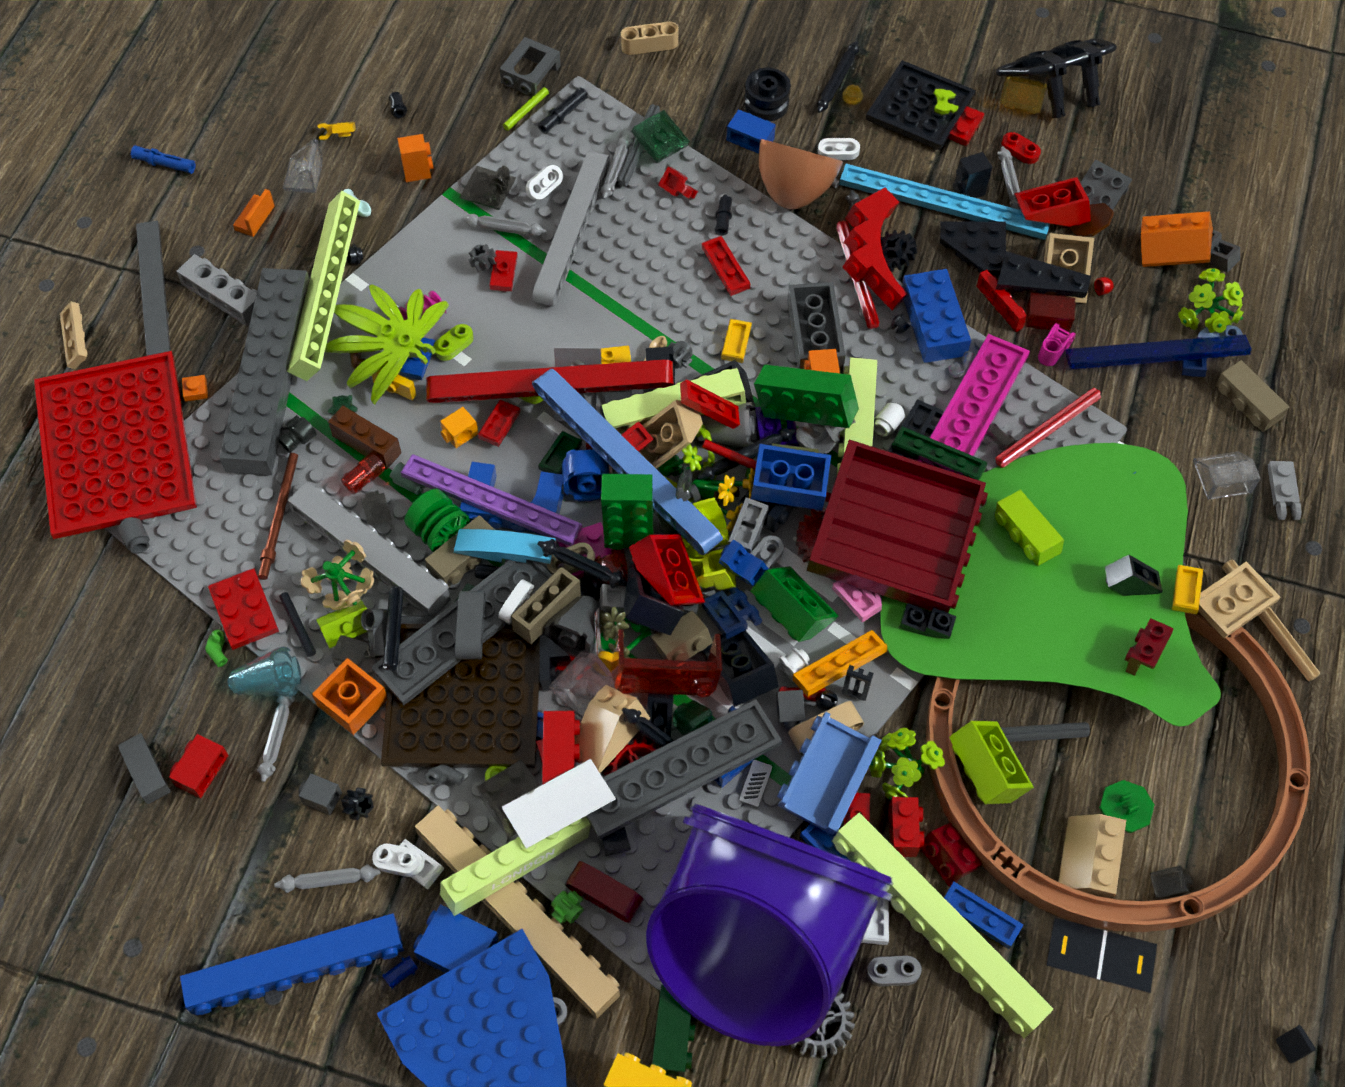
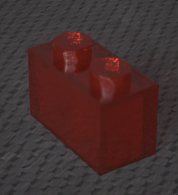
[1026,293,1076,333]

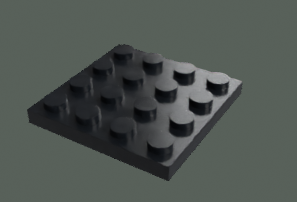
[865,60,976,151]

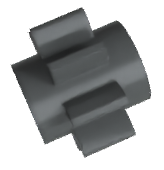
[468,244,496,272]
[667,341,693,369]

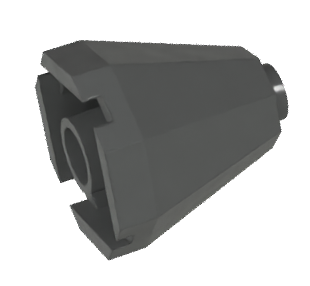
[545,596,599,658]

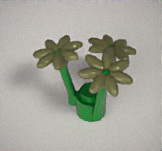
[599,607,652,669]

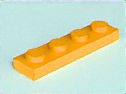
[793,630,887,697]

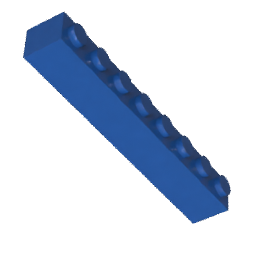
[180,913,404,1015]

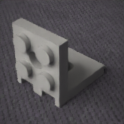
[554,342,602,421]

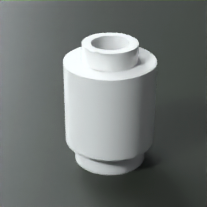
[873,403,905,437]

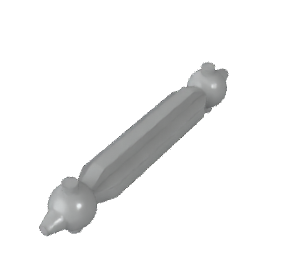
[599,134,633,199]
[997,146,1021,210]
[462,214,547,236]
[257,688,295,782]
[274,865,381,893]

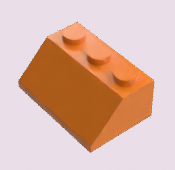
[1141,211,1213,267]

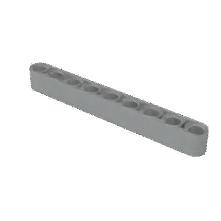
[532,151,610,307]

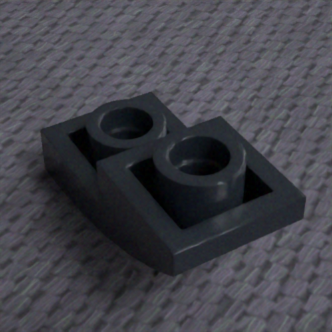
[899,603,956,639]

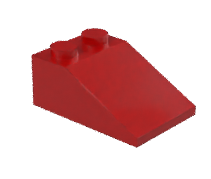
[1014,177,1091,227]
[629,534,705,606]

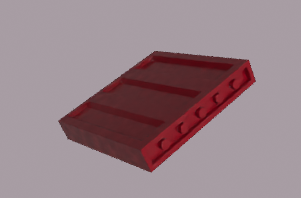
[806,439,988,613]

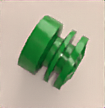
[404,488,470,552]

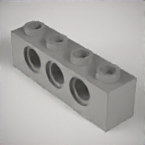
[176,254,257,326]

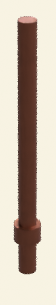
[258,453,298,580]

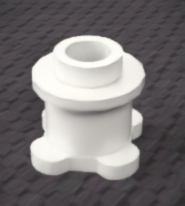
[778,648,810,681]

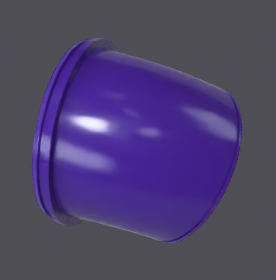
[646,804,893,1046]

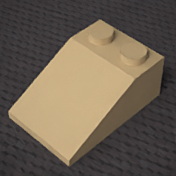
[1042,233,1094,304]
[575,685,650,773]

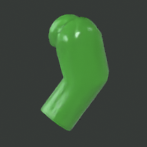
[205,630,228,667]

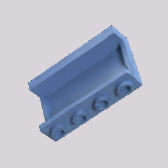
[777,712,882,835]

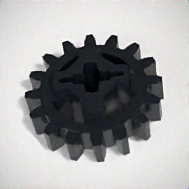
[880,230,917,272]

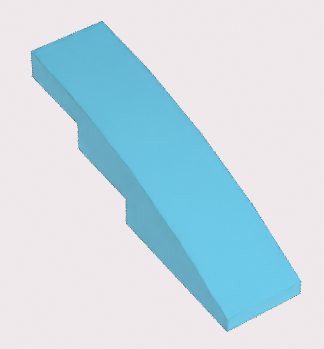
[454,529,556,564]

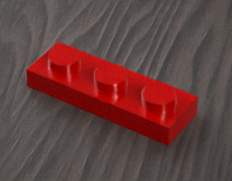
[702,236,751,296]
[976,270,1027,332]
[680,379,740,429]

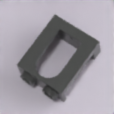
[499,37,561,97]

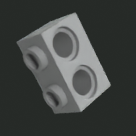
[728,497,768,553]

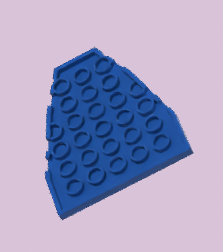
[377,929,567,1087]

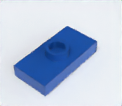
[400,337,435,380]

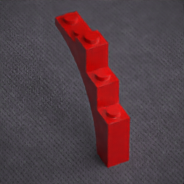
[842,187,907,311]

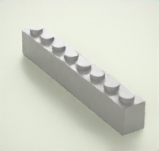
[288,481,450,616]

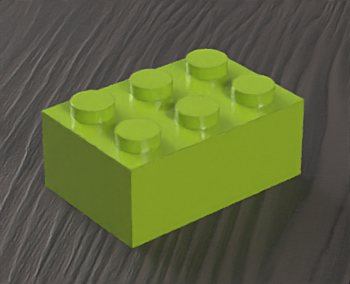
[949,721,1034,804]

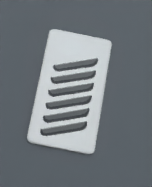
[739,760,772,806]

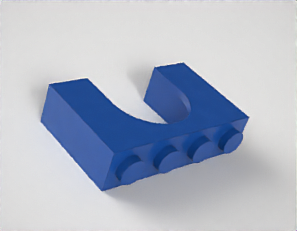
[460,462,564,536]

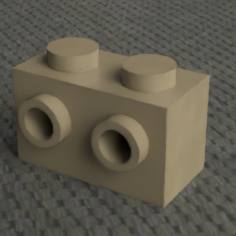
[651,611,713,669]

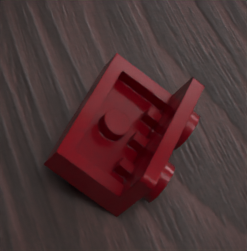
[1125,618,1174,676]
[920,823,982,887]

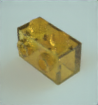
[999,76,1047,114]

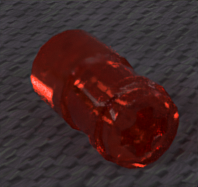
[341,453,386,495]

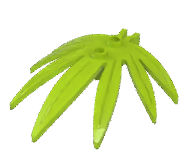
[325,284,449,405]

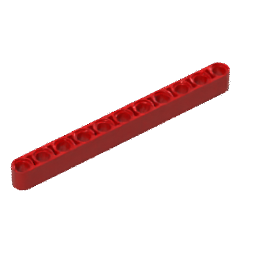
[426,360,674,403]

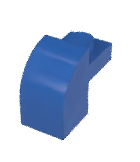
[718,539,769,587]

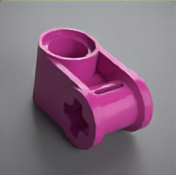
[1038,323,1076,366]

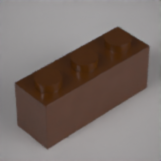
[328,406,402,469]

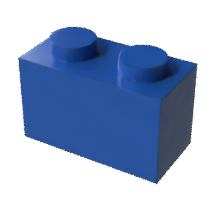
[726,110,776,154]

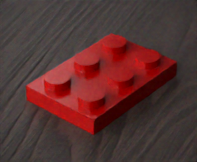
[208,568,279,650]

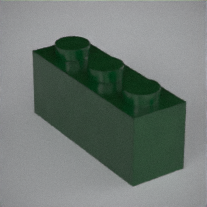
[652,985,695,1077]

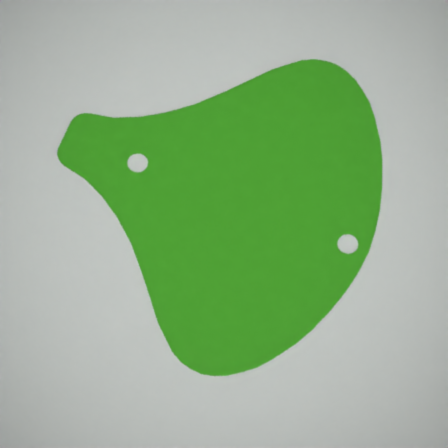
[880,443,1221,727]

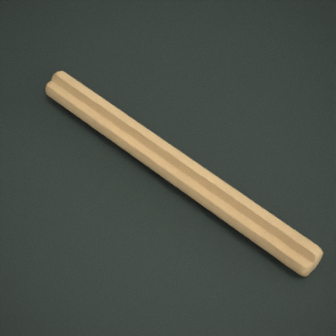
[1222,559,1320,681]

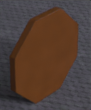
[1069,203,1114,237]

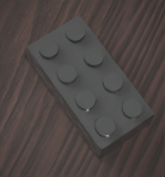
[787,282,846,371]

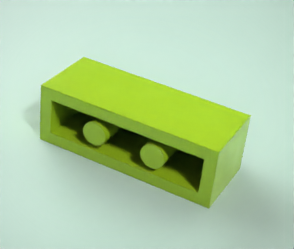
[995,490,1064,566]

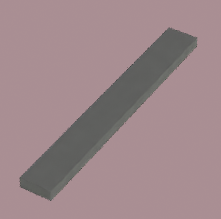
[136,220,171,356]

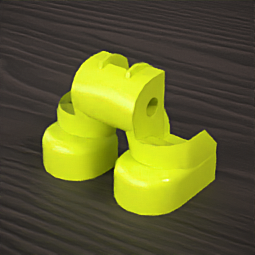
[681,498,736,590]

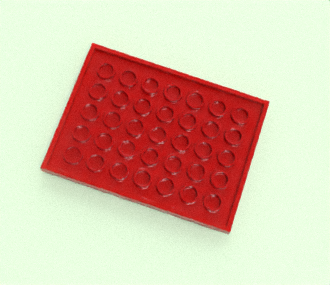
[34,351,197,539]

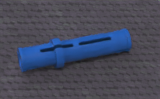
[131,145,196,174]

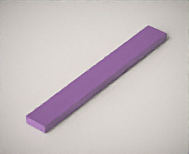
[401,454,582,546]

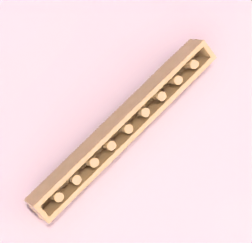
[415,805,620,1019]

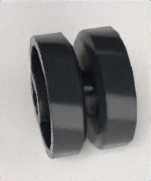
[744,67,791,121]

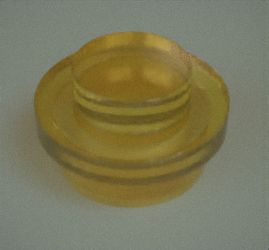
[842,85,863,105]

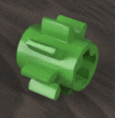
[551,890,584,924]

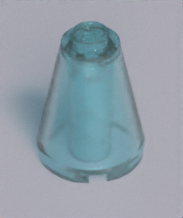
[228,647,301,697]

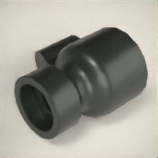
[278,415,317,453]

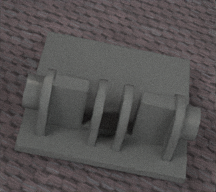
[1081,159,1132,210]

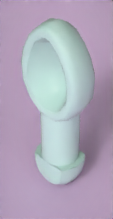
[344,189,371,217]

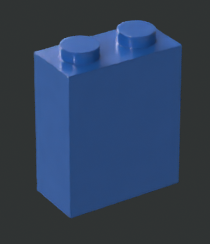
[413,904,499,973]

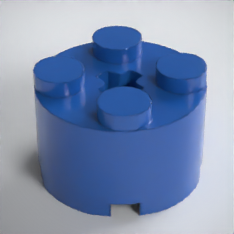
[562,449,610,501]

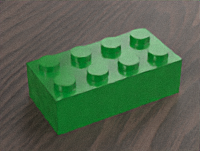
[754,364,859,428]
[601,474,654,550]

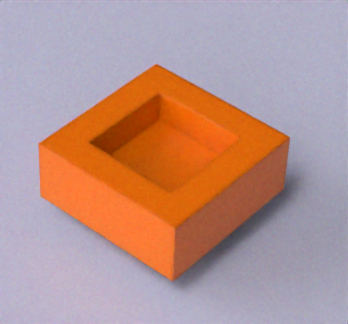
[182,375,208,402]

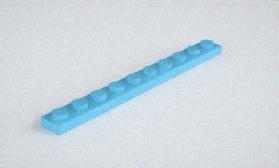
[839,164,1050,240]

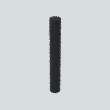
[279,592,316,657]

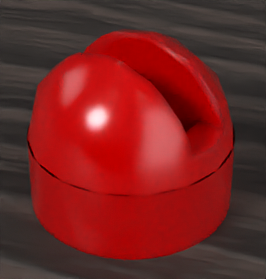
[1094,277,1114,295]

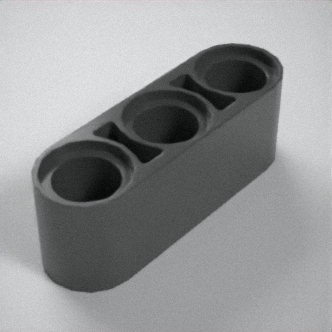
[455,591,485,660]

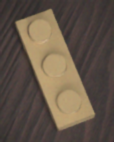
[60,301,87,369]

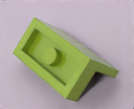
[316,600,368,648]

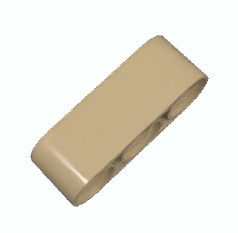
[621,22,679,55]
[788,701,864,756]

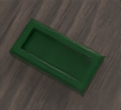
[538,431,582,474]

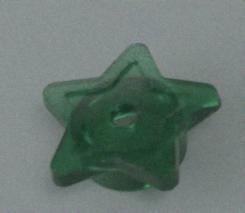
[328,395,358,414]

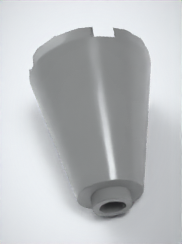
[698,402,757,447]

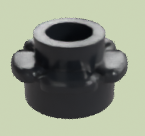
[347,244,363,265]

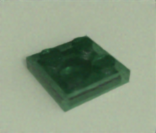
[631,110,690,163]

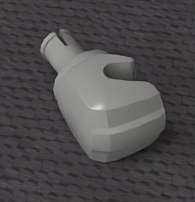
[796,419,856,454]

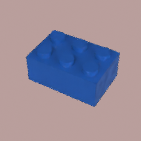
[751,444,831,511]

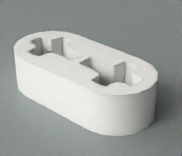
[498,579,534,624]

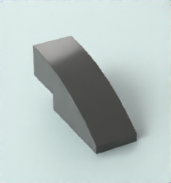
[1209,230,1240,273]
[118,733,171,805]

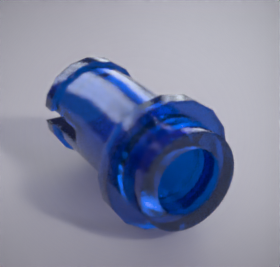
[382,956,418,989]

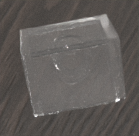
[283,138,323,193]

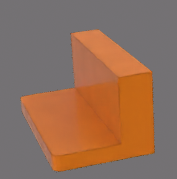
[233,189,274,237]

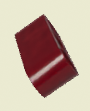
[565,861,644,923]

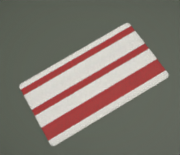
[595,608,601,655]

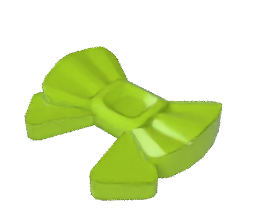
[934,89,959,114]

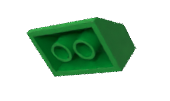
[750,566,838,642]

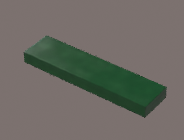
[891,426,988,481]

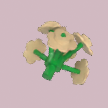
[300,539,374,610]

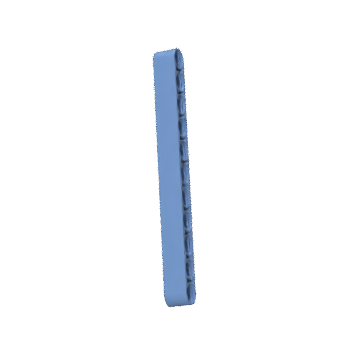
[532,368,723,555]

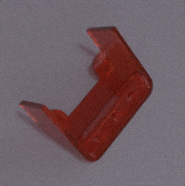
[611,629,722,697]

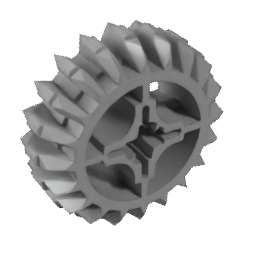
[791,993,855,1059]

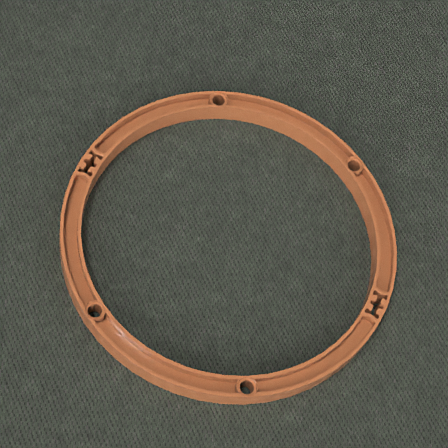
[926,611,1310,932]

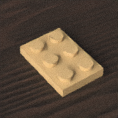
[1198,562,1280,639]

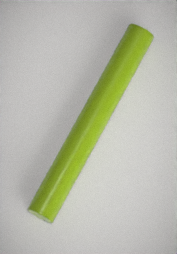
[503,87,549,131]

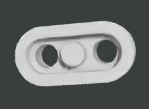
[818,138,860,160]
[525,165,563,200]
[372,844,424,877]

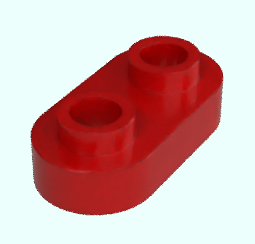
[1001,132,1041,164]

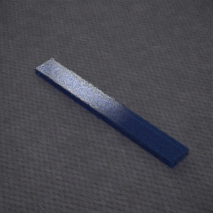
[1066,334,1252,369]

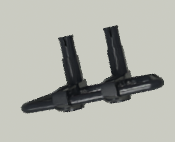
[996,38,1117,118]

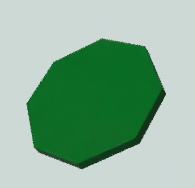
[1099,780,1155,833]

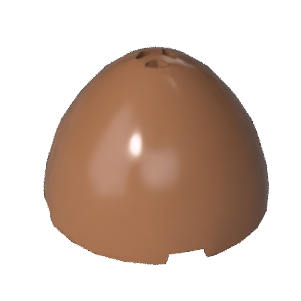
[759,139,843,209]

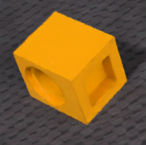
[440,407,478,448]

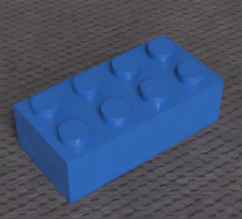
[902,269,971,363]

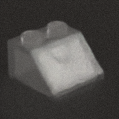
[1193,451,1261,500]
[549,651,625,718]

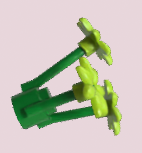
[658,424,717,480]

